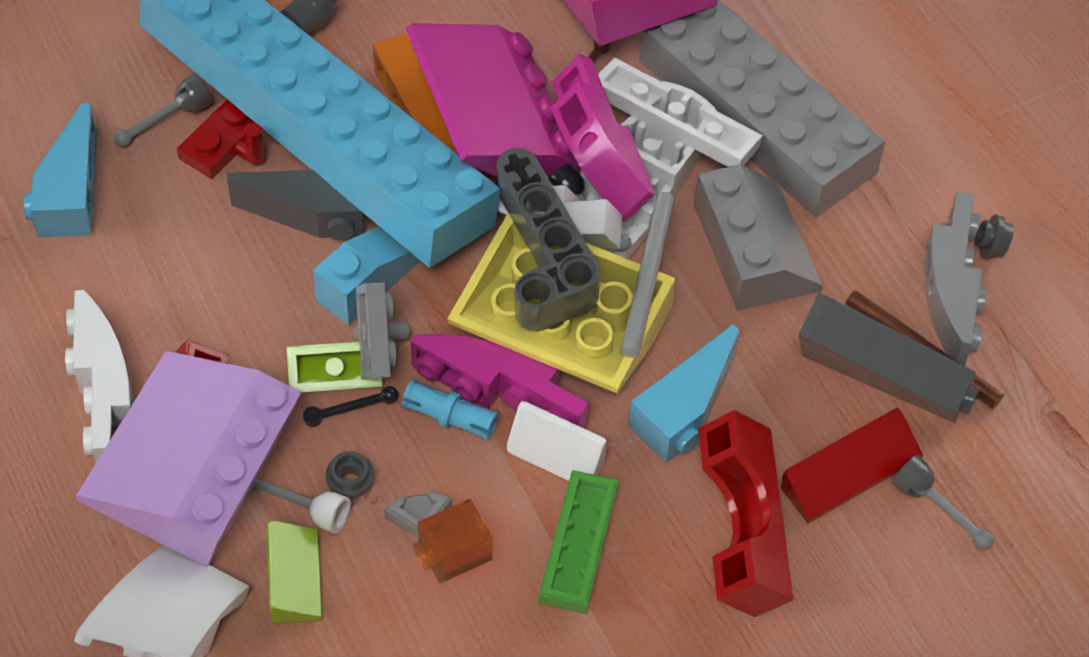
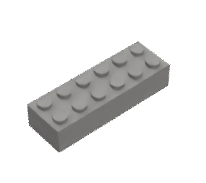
[639,0,885,218]

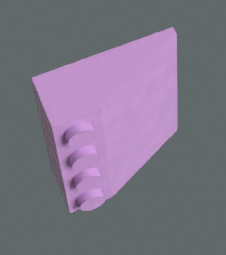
[75,351,301,567]

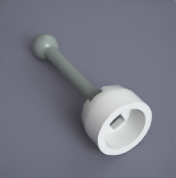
[251,477,351,534]

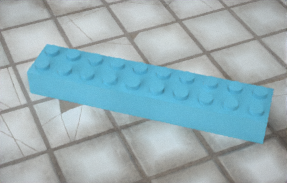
[139,0,500,268]

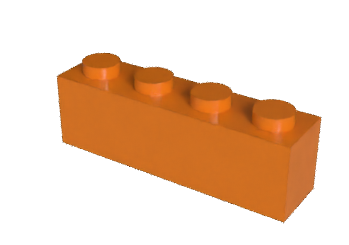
[373,33,489,179]

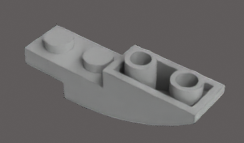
[924,191,988,366]

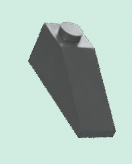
[227,170,364,240]

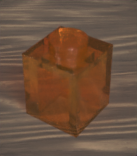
[413,499,492,583]

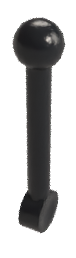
[303,386,399,427]

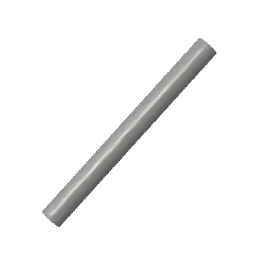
[621,192,675,358]

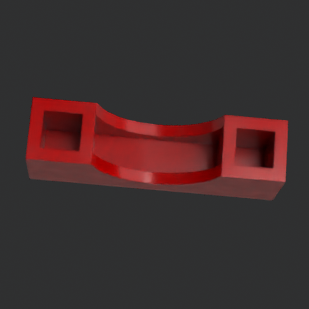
[698,410,793,617]

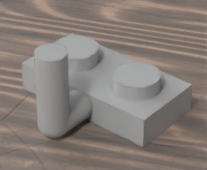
[353,282,409,379]

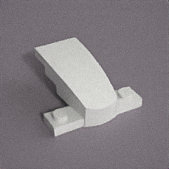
[579,58,763,259]

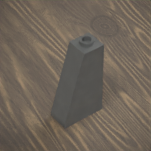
[799,292,980,423]

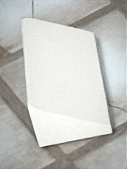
[507,401,607,481]

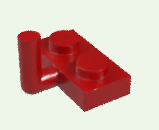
[177,99,265,179]

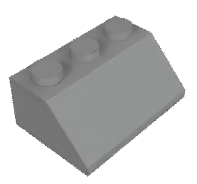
[694,165,823,311]

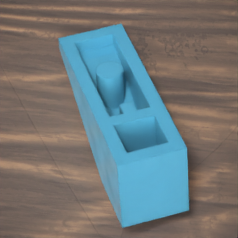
[24,103,97,237]
[313,227,420,326]
[628,324,739,463]

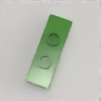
[539,470,619,614]

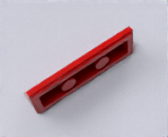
[780,408,923,523]

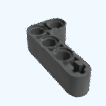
[497,148,600,331]

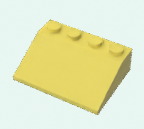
[447,213,675,394]

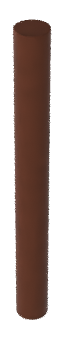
[846,290,1004,409]

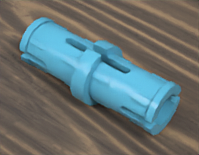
[401,379,499,441]

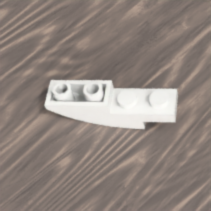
[65,290,134,464]

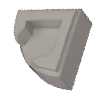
[384,492,452,542]

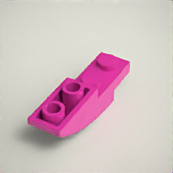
[551,54,655,222]
[410,334,589,429]

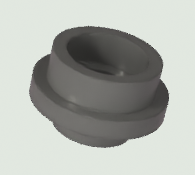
[975,214,1014,259]
[326,451,374,498]

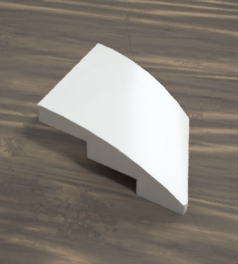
[74,545,250,657]

